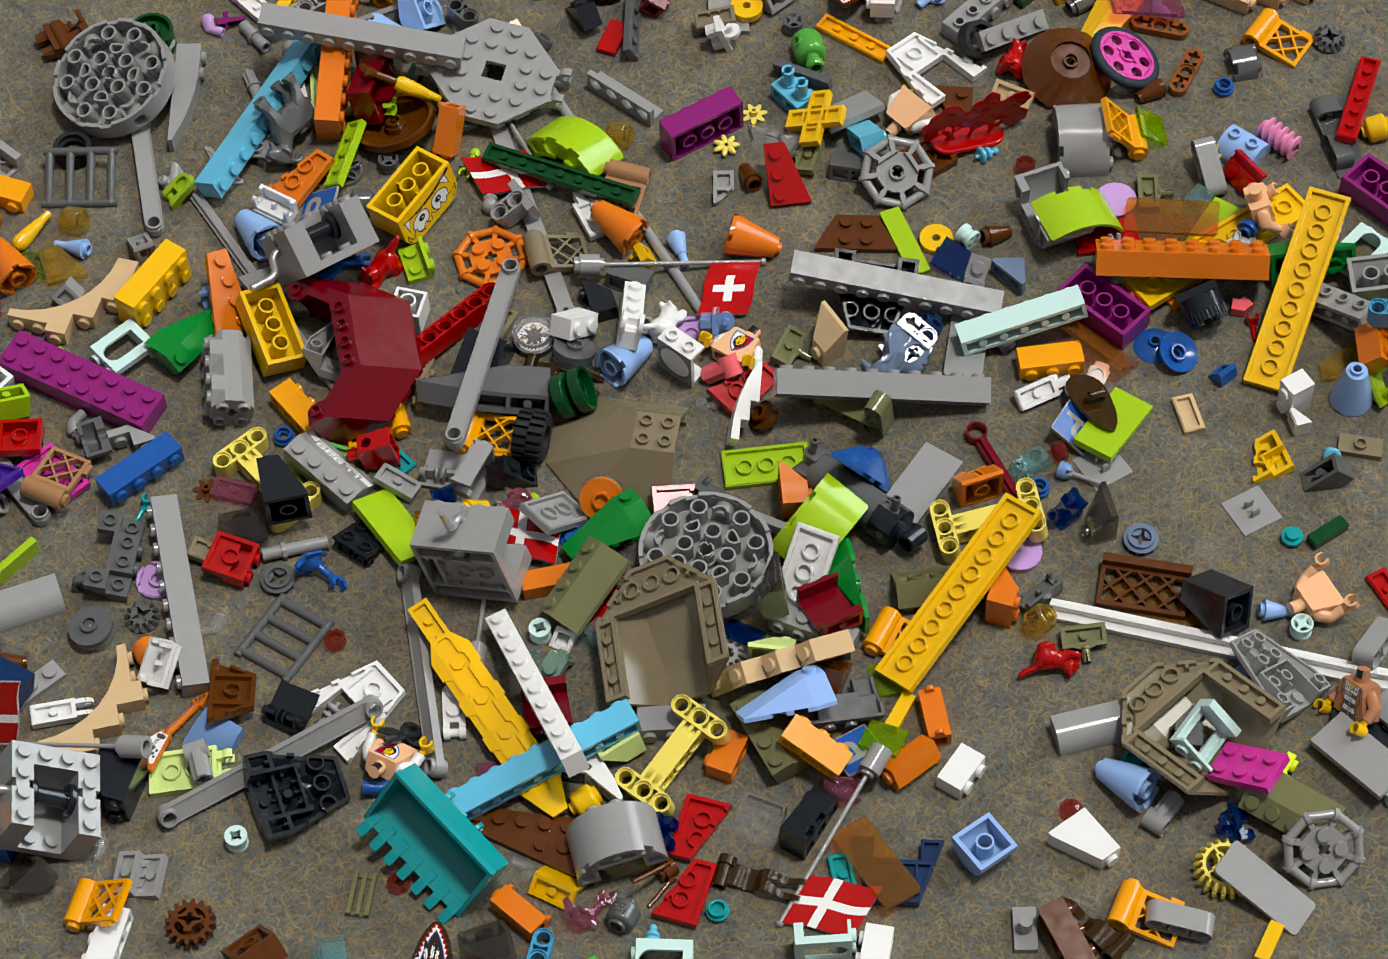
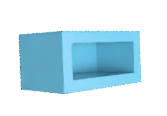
[846,120,887,157]

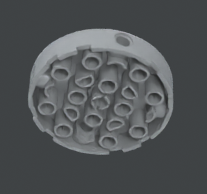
[53,18,176,138]
[638,491,774,618]

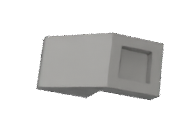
[962,253,991,287]
[106,425,155,451]

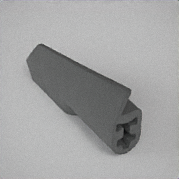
[1309,94,1361,180]

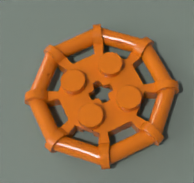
[452,225,529,287]

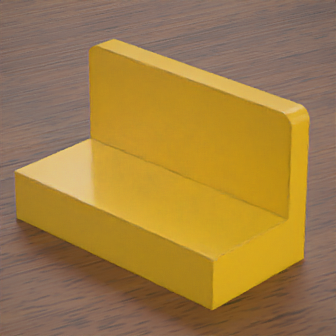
[528,865,585,912]

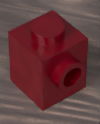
[639,0,670,18]

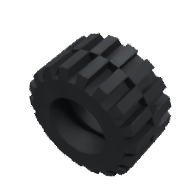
[511,407,552,465]

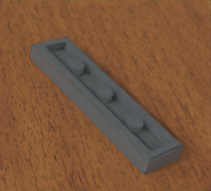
[623,0,642,62]

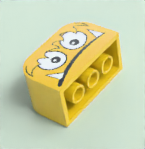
[366,146,457,244]

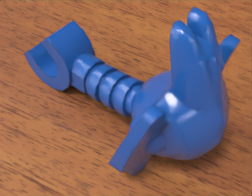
[294,550,347,593]

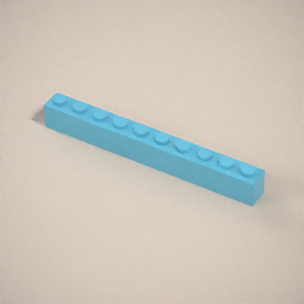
[194,40,322,198]
[445,698,642,821]

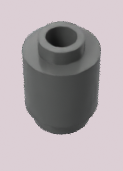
[1064,0,1096,16]

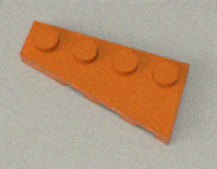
[204,248,246,337]

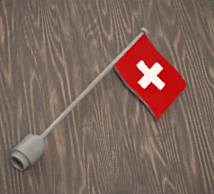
[573,254,766,316]

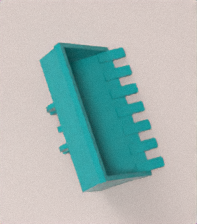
[356,763,509,924]

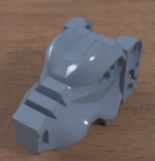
[859,313,937,374]

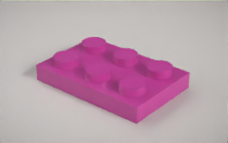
[16,442,91,512]
[1206,741,1290,794]

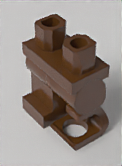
[34,9,88,61]

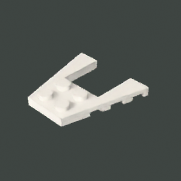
[886,32,987,109]
[311,660,406,764]

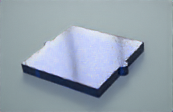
[929,237,975,282]
[724,618,767,646]

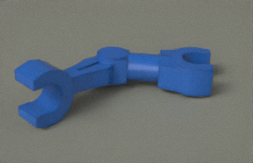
[319,253,371,280]

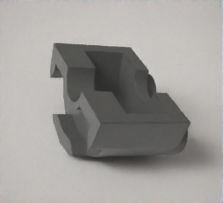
[1224,43,1262,82]
[74,416,113,460]

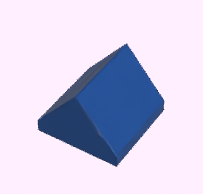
[1208,364,1237,388]

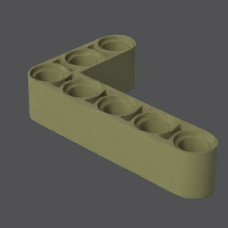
[796,390,894,438]

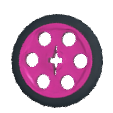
[1091,26,1159,90]

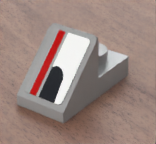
[127,232,155,265]

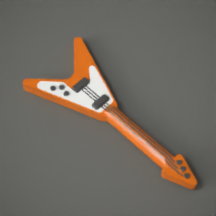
[147,692,209,774]

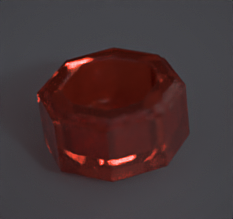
[1015,155,1036,174]
[1050,440,1069,463]
[324,629,347,653]
[1060,799,1082,820]
[387,870,411,895]

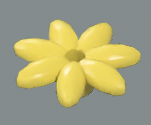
[743,104,768,125]
[713,134,740,157]

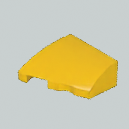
[1252,429,1296,483]

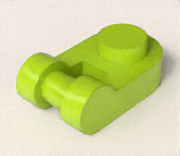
[162,172,195,210]

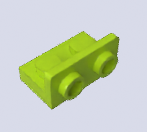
[398,236,436,285]

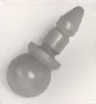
[482,193,498,214]

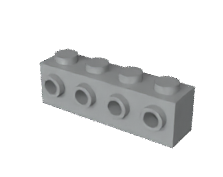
[942,0,1014,45]
[1312,283,1370,331]
[768,599,860,660]

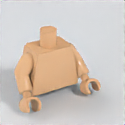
[1243,182,1294,239]
[1287,552,1359,623]

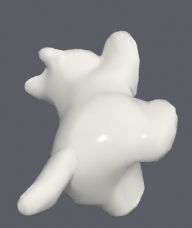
[643,300,687,344]

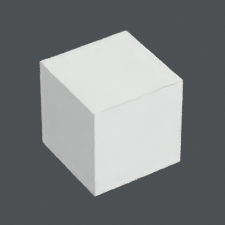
[394,286,430,334]

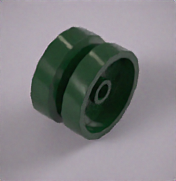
[134,13,177,55]
[549,365,598,420]

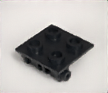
[332,520,384,566]
[261,680,320,735]

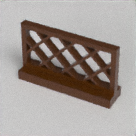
[1095,552,1193,620]

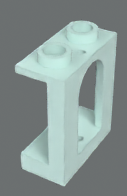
[1339,222,1388,277]
[90,318,155,374]
[1170,699,1242,772]
[793,919,857,959]
[631,938,694,959]

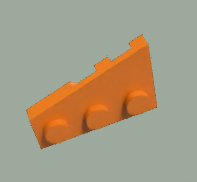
[268,149,336,209]

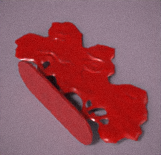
[919,91,1032,155]

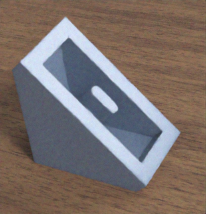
[991,258,1025,296]

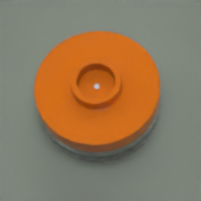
[579,474,623,518]

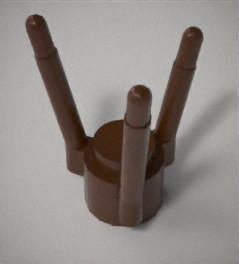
[631,857,680,909]

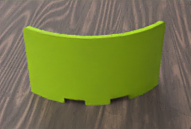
[526,116,624,176]
[1030,186,1124,242]
[772,473,868,559]

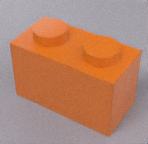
[1354,322,1388,373]
[703,729,749,784]

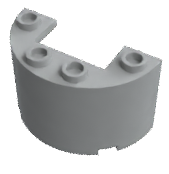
[1051,103,1113,178]
[1014,161,1096,249]
[566,799,669,887]

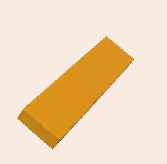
[815,13,891,64]

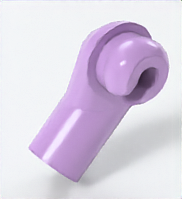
[201,14,226,37]

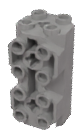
[201,329,254,427]

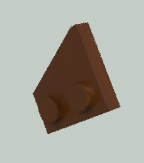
[934,85,973,112]

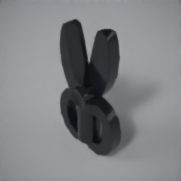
[376,722,422,749]

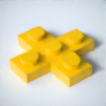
[785,89,847,147]

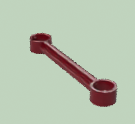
[966,421,1018,499]

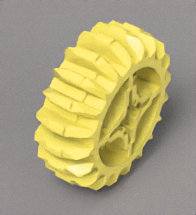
[1193,838,1246,900]

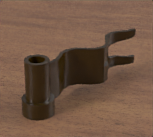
[1061,896,1135,959]

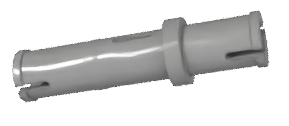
[261,535,329,562]

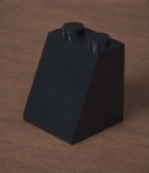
[451,328,516,374]
[256,454,313,526]
[1181,569,1254,639]
[99,743,149,822]

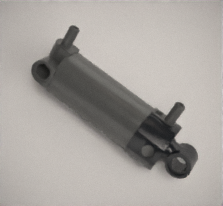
[792,437,928,554]

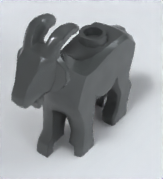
[253,72,314,166]

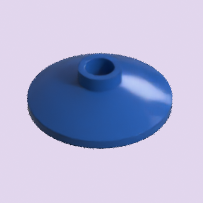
[1133,328,1175,364]
[1159,331,1198,373]

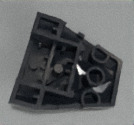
[834,248,920,335]
[242,751,351,841]

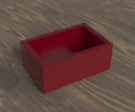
[346,54,396,125]

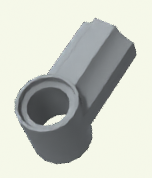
[182,737,214,785]
[1141,790,1184,837]

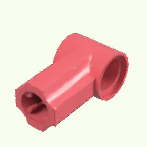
[700,352,743,385]

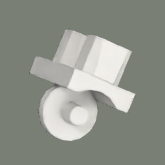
[705,15,741,52]

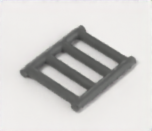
[41,147,119,208]
[234,593,335,683]

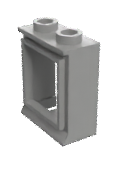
[450,438,495,502]

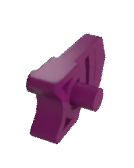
[215,11,245,29]

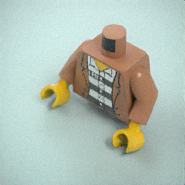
[1313,665,1382,737]

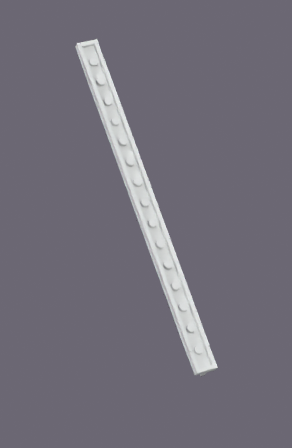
[1047,598,1388,688]

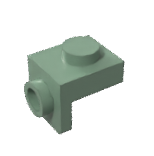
[538,648,576,678]

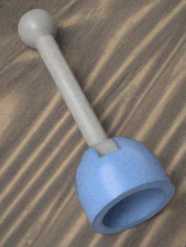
[1056,461,1109,489]

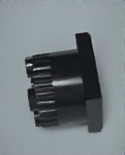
[1175,279,1229,330]

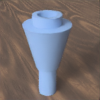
[665,230,690,268]
[54,239,92,259]
[1257,599,1299,621]

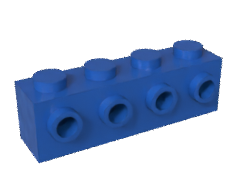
[95,431,184,507]

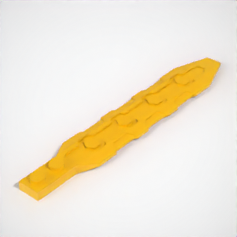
[407,598,568,819]

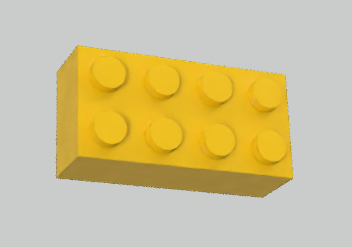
[114,239,191,329]
[235,283,307,377]

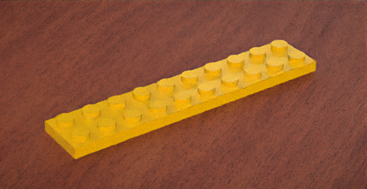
[1122,183,1305,310]
[1243,186,1351,392]
[874,493,1043,694]

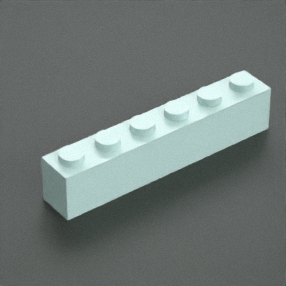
[954,285,1088,356]

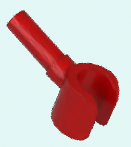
[1245,313,1259,342]

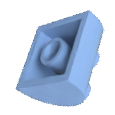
[1217,124,1271,165]
[952,812,1018,876]

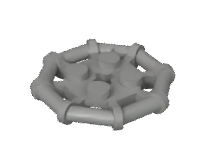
[858,134,936,211]
[1281,807,1366,891]

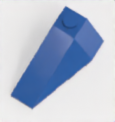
[830,446,891,492]

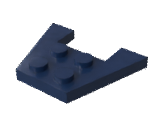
[851,837,944,907]

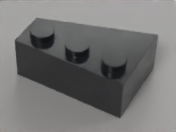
[778,785,839,860]

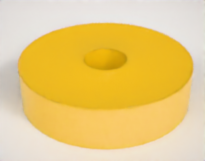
[731,0,763,23]
[919,224,953,255]

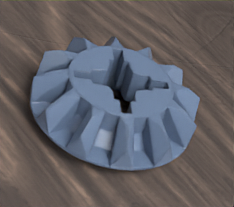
[1123,523,1159,555]

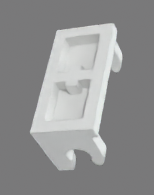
[252,184,298,225]
[137,636,182,689]

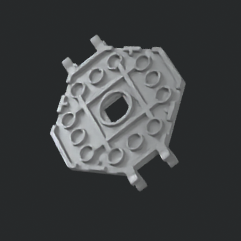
[415,18,573,129]

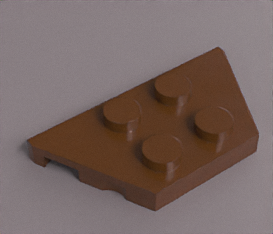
[892,138,958,183]
[815,215,897,253]
[207,659,256,724]

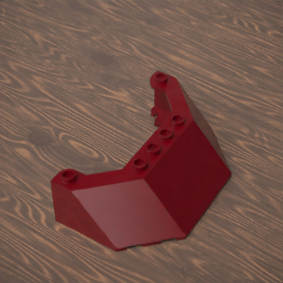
[286,278,423,445]

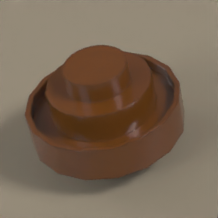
[750,400,778,432]

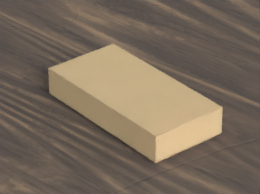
[1171,393,1206,436]

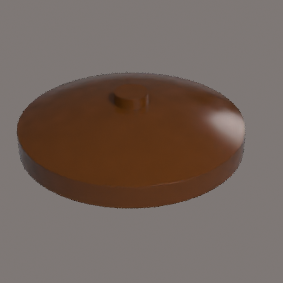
[359,94,435,153]

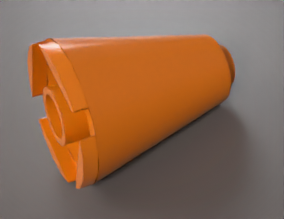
[590,200,649,255]
[722,213,782,258]
[0,237,37,295]

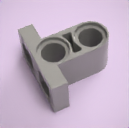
[490,179,541,229]

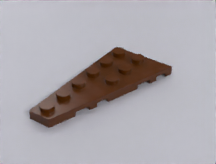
[470,808,594,887]

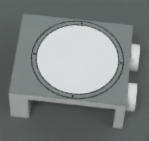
[657,324,705,388]

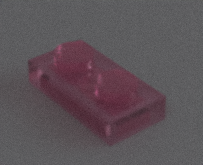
[209,475,259,507]

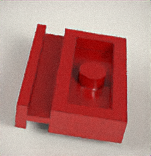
[1223,149,1267,196]

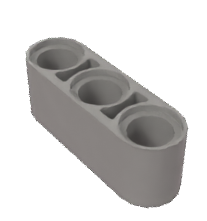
[1191,136,1227,198]
[1352,616,1388,669]
[1145,899,1216,942]

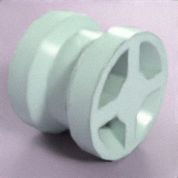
[955,223,981,250]
[1289,613,1314,641]
[529,618,552,645]
[224,825,249,853]

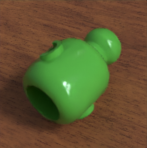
[791,28,826,73]

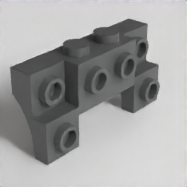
[83,510,145,603]
[792,677,886,732]

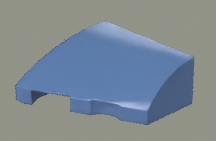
[182,706,245,750]

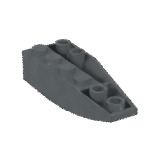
[417,365,550,415]

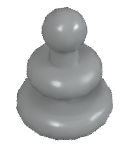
[318,702,341,722]

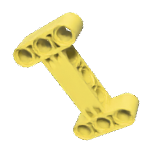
[213,427,322,533]
[930,478,1048,564]
[615,694,731,818]

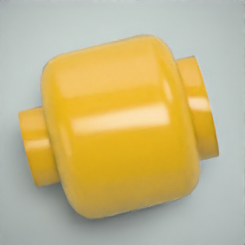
[1361,113,1388,143]
[568,784,604,816]

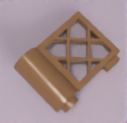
[593,159,652,215]
[20,446,93,511]

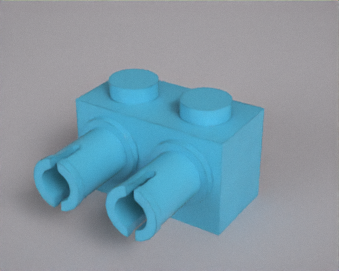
[771,65,813,112]

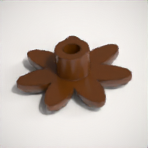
[193,478,221,503]

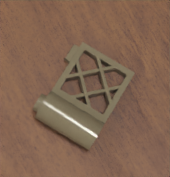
[522,229,588,276]

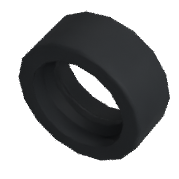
[957,19,996,60]
[53,131,92,170]

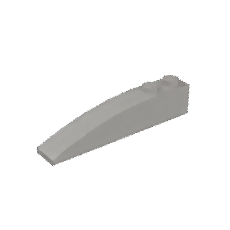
[167,43,207,151]

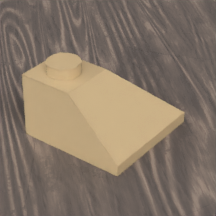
[810,301,849,366]

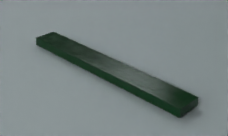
[481,142,641,209]

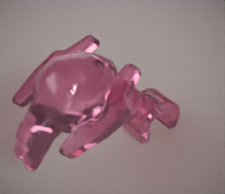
[499,487,533,508]
[823,773,874,804]
[563,890,617,928]

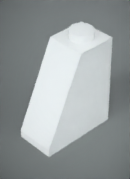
[1047,807,1121,869]

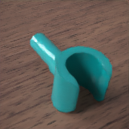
[134,493,154,521]

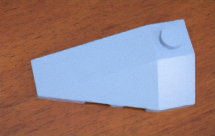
[398,0,447,31]
[736,664,838,723]

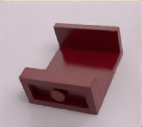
[796,572,864,636]
[521,675,573,740]

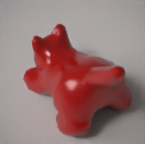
[996,38,1027,80]
[358,235,403,288]
[1018,641,1082,679]

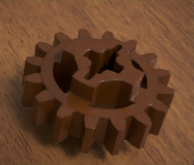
[165,898,217,949]

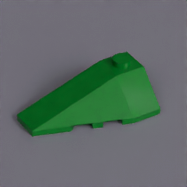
[1267,241,1356,293]
[143,308,215,375]
[561,488,652,560]
[828,538,870,633]

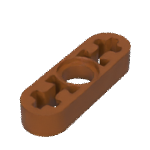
[1130,13,1189,40]
[1169,49,1203,97]

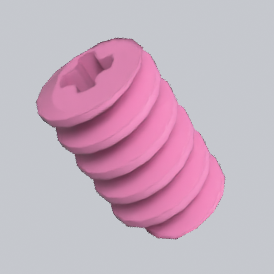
[1255,117,1302,160]

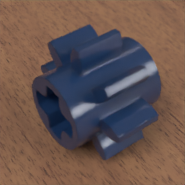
[919,312,943,338]

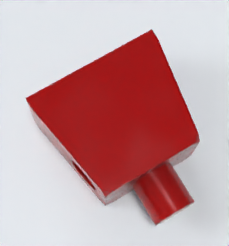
[347,427,401,470]

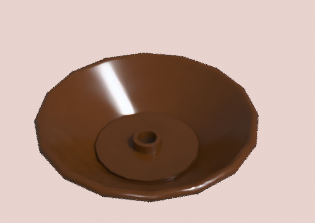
[1021,27,1112,108]

